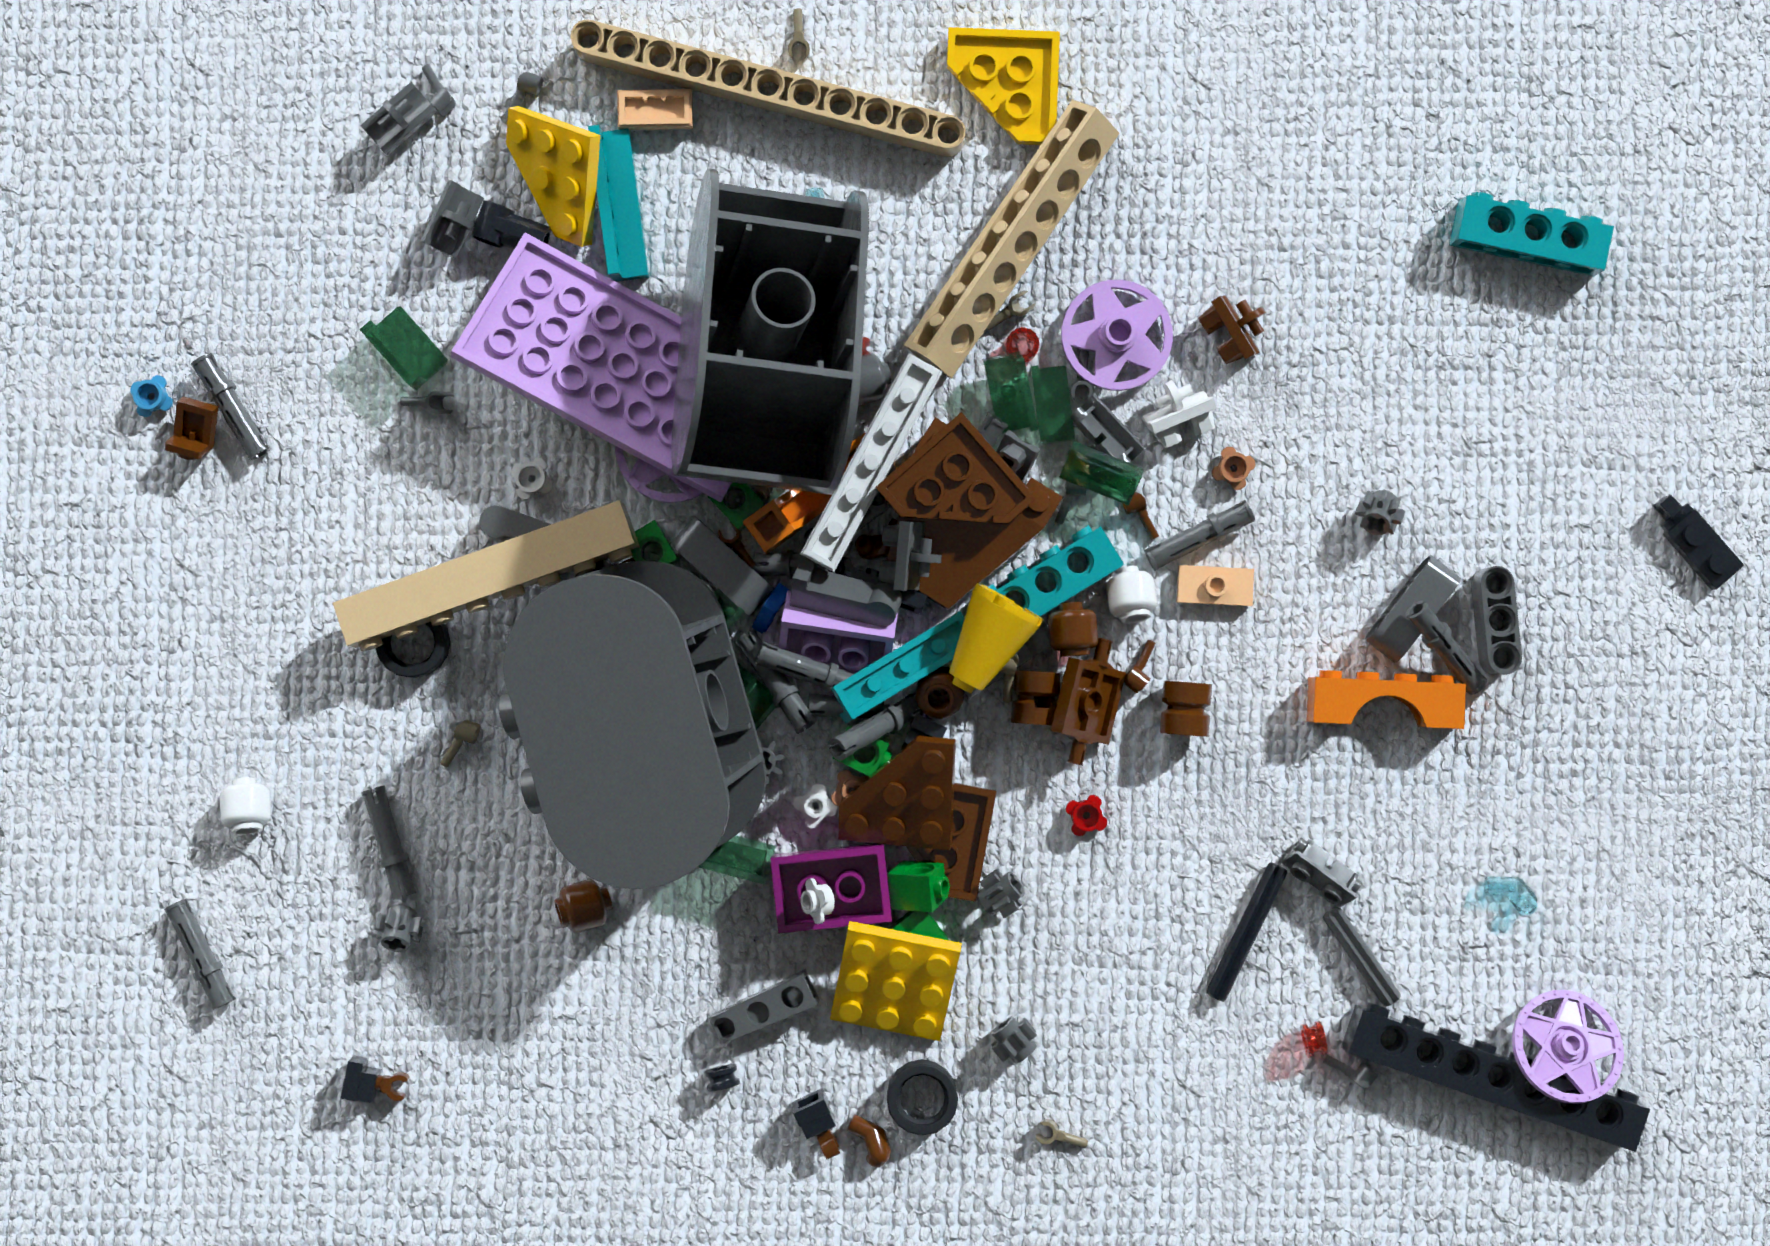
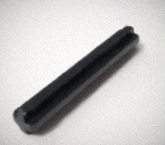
[1207,862,1287,1002]

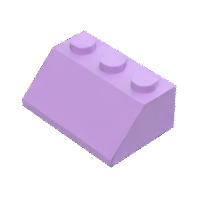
[779,591,898,677]

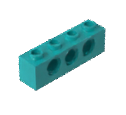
[1449,192,1614,277]
[988,525,1125,616]

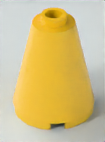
[949,583,1043,693]

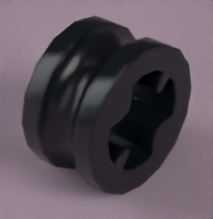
[704,1064,740,1091]

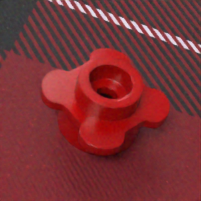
[1066,795,1107,836]

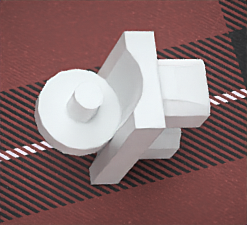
[1142,381,1217,448]

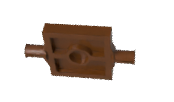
[1051,638,1126,766]

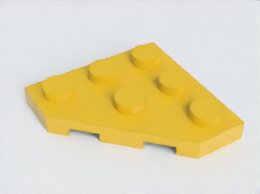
[947,27,1060,145]
[506,106,601,247]

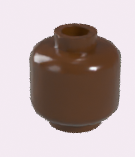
[1048,602,1098,657]
[915,666,964,719]
[554,879,613,934]

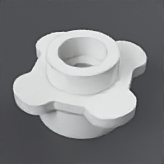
[511,458,553,499]
[793,784,838,828]
[801,878,834,924]

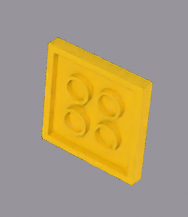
[830,921,962,1041]

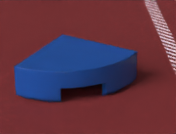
[752,583,790,634]

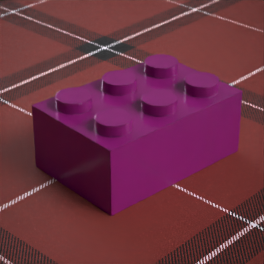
[770,843,892,934]

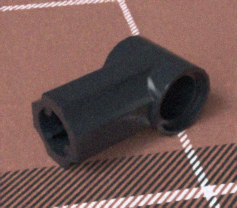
[471,200,551,249]

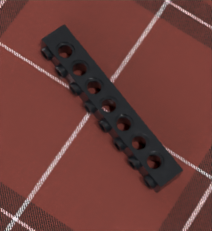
[1341,1002,1650,1152]

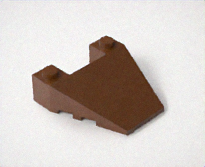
[886,417,1063,610]

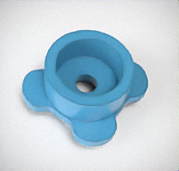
[130,375,173,417]

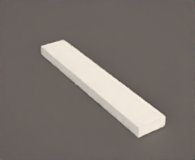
[800,354,942,572]

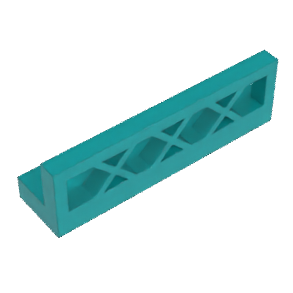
[588,125,650,282]
[831,611,965,724]

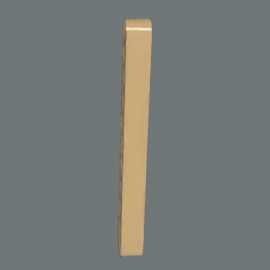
[570,20,966,157]

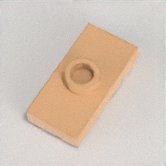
[617,89,693,130]
[1176,565,1254,606]

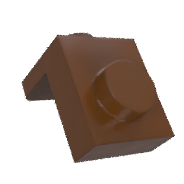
[165,397,219,460]

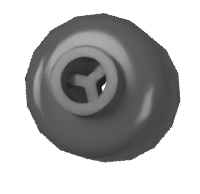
[858,353,892,405]

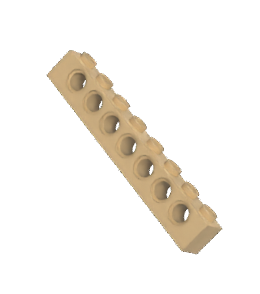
[904,99,1120,379]

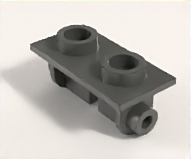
[1070,394,1145,471]
[1281,837,1362,907]

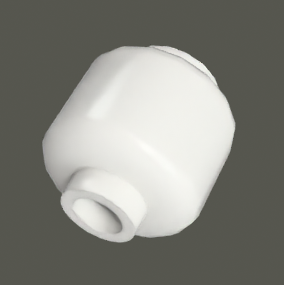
[1106,566,1158,624]
[219,777,271,835]

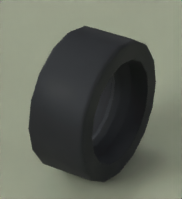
[376,622,451,678]
[887,1059,958,1136]

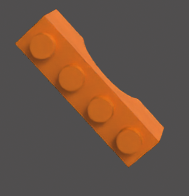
[743,433,866,554]
[1307,670,1466,729]

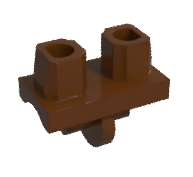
[1198,295,1266,364]

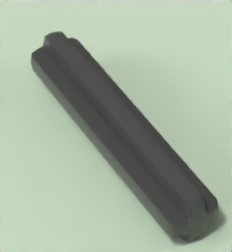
[1323,907,1401,1007]

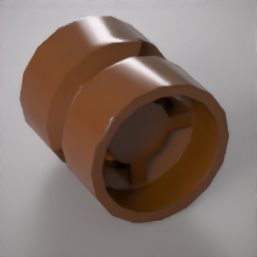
[1011,670,1063,726]
[1160,681,1212,737]

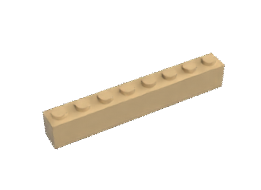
[332,500,640,651]

